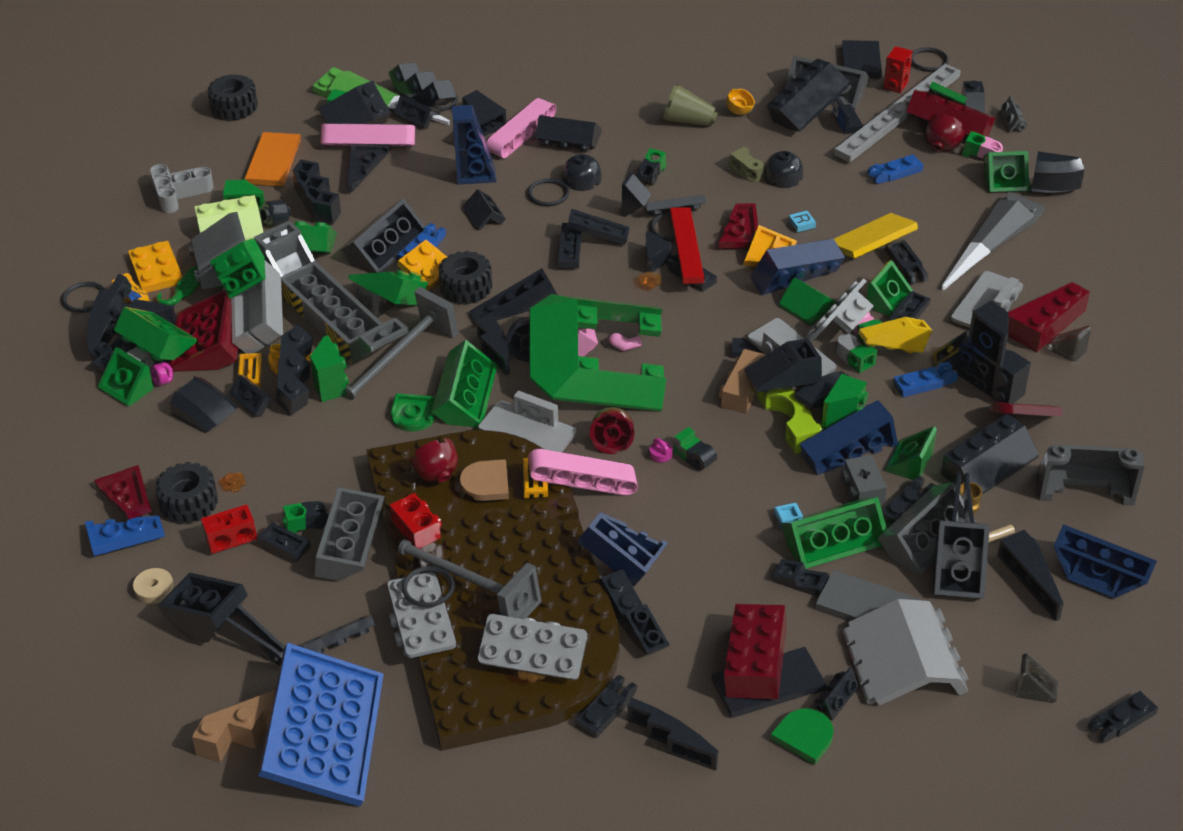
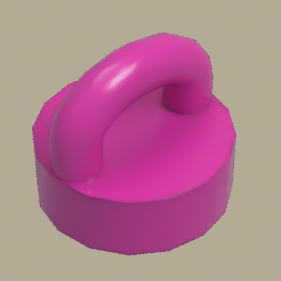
[150,362,173,386]
[650,438,672,462]

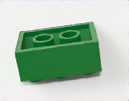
[114,307,197,362]

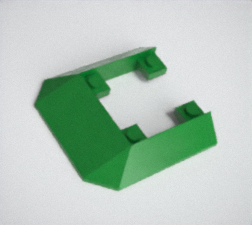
[529,294,667,412]

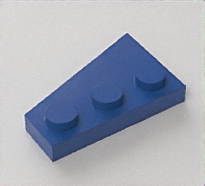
[85,516,165,556]

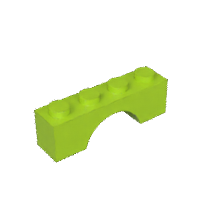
[756,388,822,454]

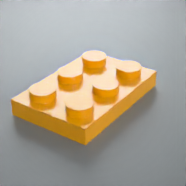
[128,241,183,293]

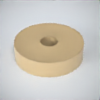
[133,568,174,604]

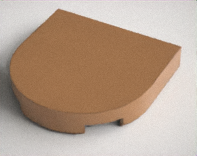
[460,460,509,501]

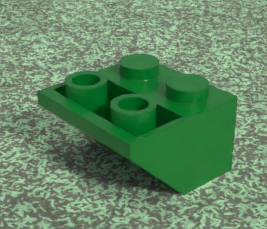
[294,221,337,253]
[210,238,266,299]
[310,335,349,402]

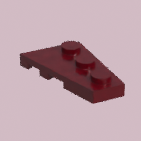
[719,203,758,248]

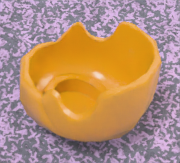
[726,89,755,115]

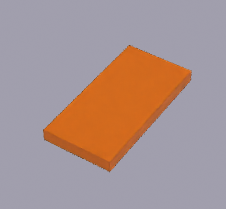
[245,132,301,187]

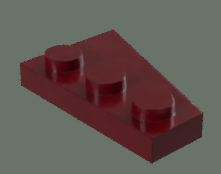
[94,465,152,519]

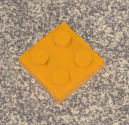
[397,240,448,291]

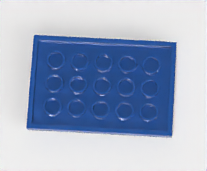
[258,643,384,807]

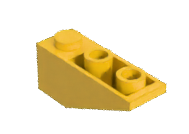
[858,317,932,353]

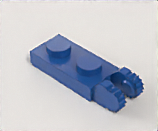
[867,154,924,184]
[398,223,446,260]
[893,362,959,397]

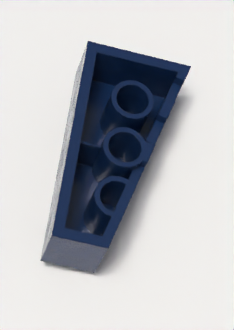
[750,239,845,296]
[800,400,898,475]

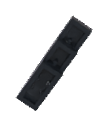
[627,697,719,771]

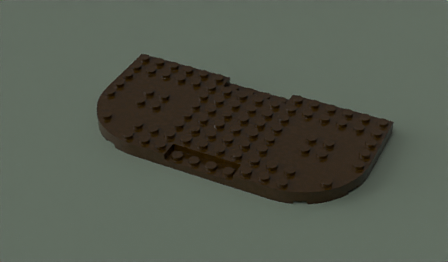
[366,430,620,751]

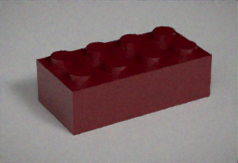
[724,604,787,699]

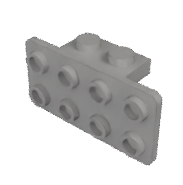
[951,271,1023,328]
[805,278,873,343]
[748,318,836,386]
[479,391,576,453]
[388,572,456,658]
[478,614,587,680]

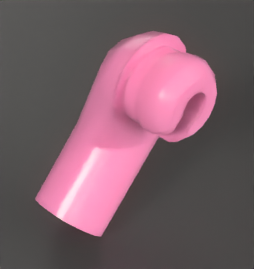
[609,333,642,351]

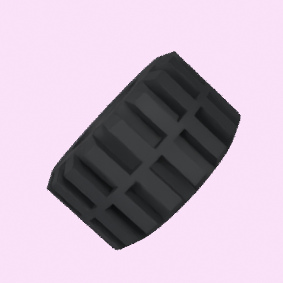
[208,74,258,120]
[439,251,492,304]
[155,462,218,524]

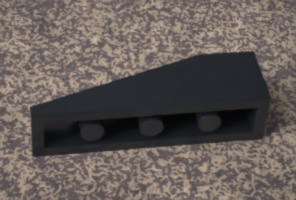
[469,268,558,323]
[997,530,1064,621]

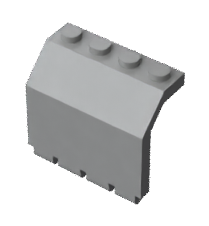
[842,599,969,706]

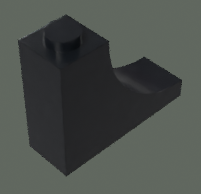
[462,90,507,137]

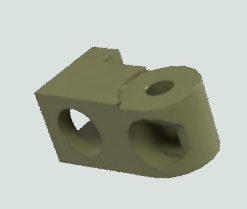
[729,146,764,182]

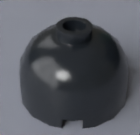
[764,151,803,188]
[562,154,602,191]
[506,317,529,362]

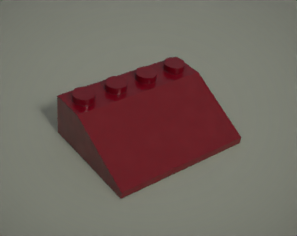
[168,290,238,372]

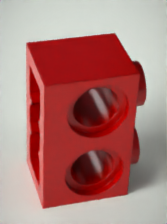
[883,46,913,94]
[390,493,442,549]
[201,504,258,554]

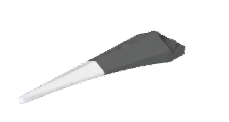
[942,192,1045,290]

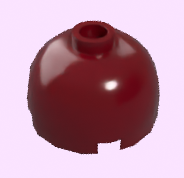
[925,114,966,151]
[589,407,635,454]
[409,438,458,483]

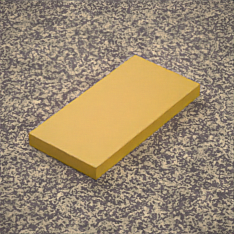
[834,213,918,258]

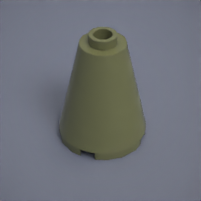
[663,84,718,126]

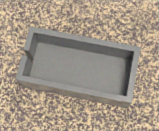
[231,261,283,354]

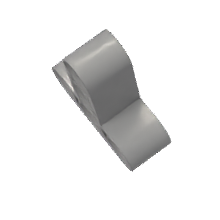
[150,164,214,213]

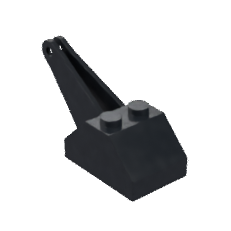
[933,472,990,598]
[158,572,285,665]

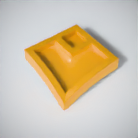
[743,225,797,267]

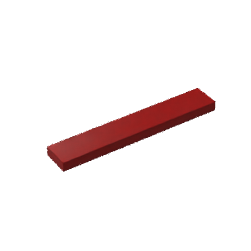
[670,208,704,284]

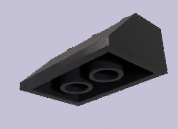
[535,115,602,151]

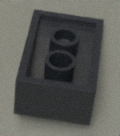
[319,81,390,125]

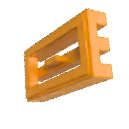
[238,353,262,388]
[523,458,548,498]

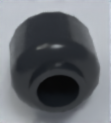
[259,199,291,227]

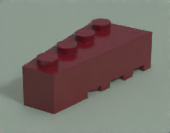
[906,90,996,137]
[1008,282,1090,352]

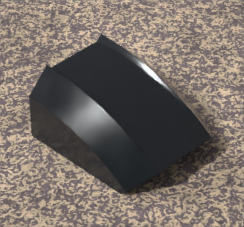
[1031,151,1085,194]
[170,376,238,433]

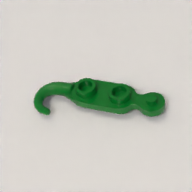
[156,266,201,306]

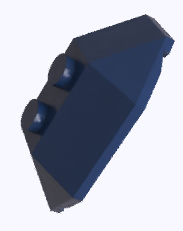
[1054,524,1157,599]

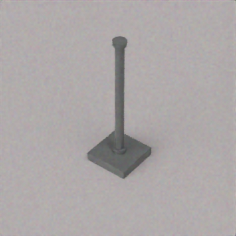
[345,287,458,399]
[398,540,542,619]

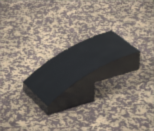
[773,559,829,596]

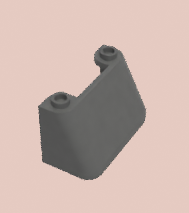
[188,212,245,289]
[1037,445,1145,505]

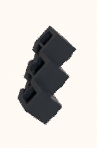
[388,63,456,107]
[292,159,341,225]
[276,325,313,416]

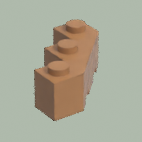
[192,690,275,762]

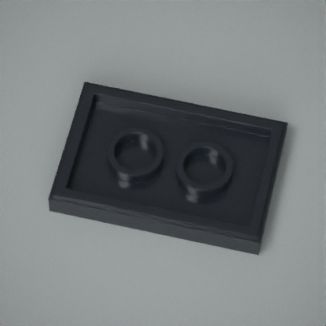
[842,40,882,78]

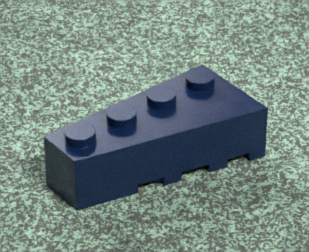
[452,105,497,185]

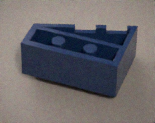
[577,512,668,587]

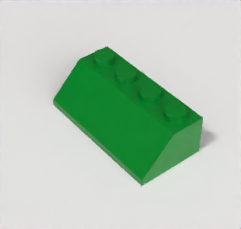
[432,340,498,428]
[782,497,887,569]

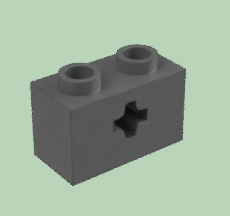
[841,455,887,505]

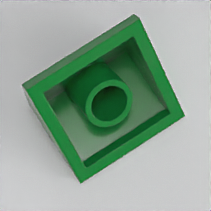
[867,260,913,317]
[779,277,839,326]
[98,347,154,406]
[885,426,937,480]

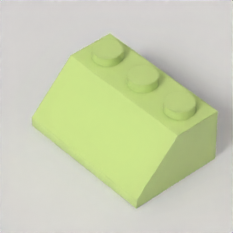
[194,195,263,241]

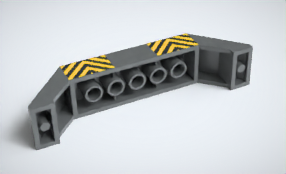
[254,220,408,363]

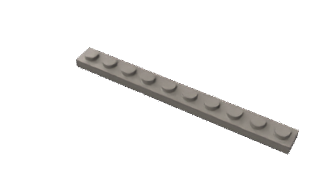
[834,64,961,162]

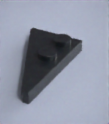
[348,144,389,192]

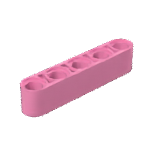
[486,98,556,158]
[321,124,415,146]
[528,449,638,495]

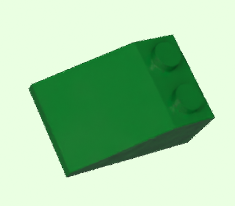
[348,270,428,305]

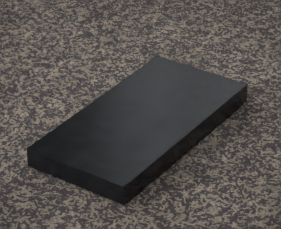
[712,647,826,718]

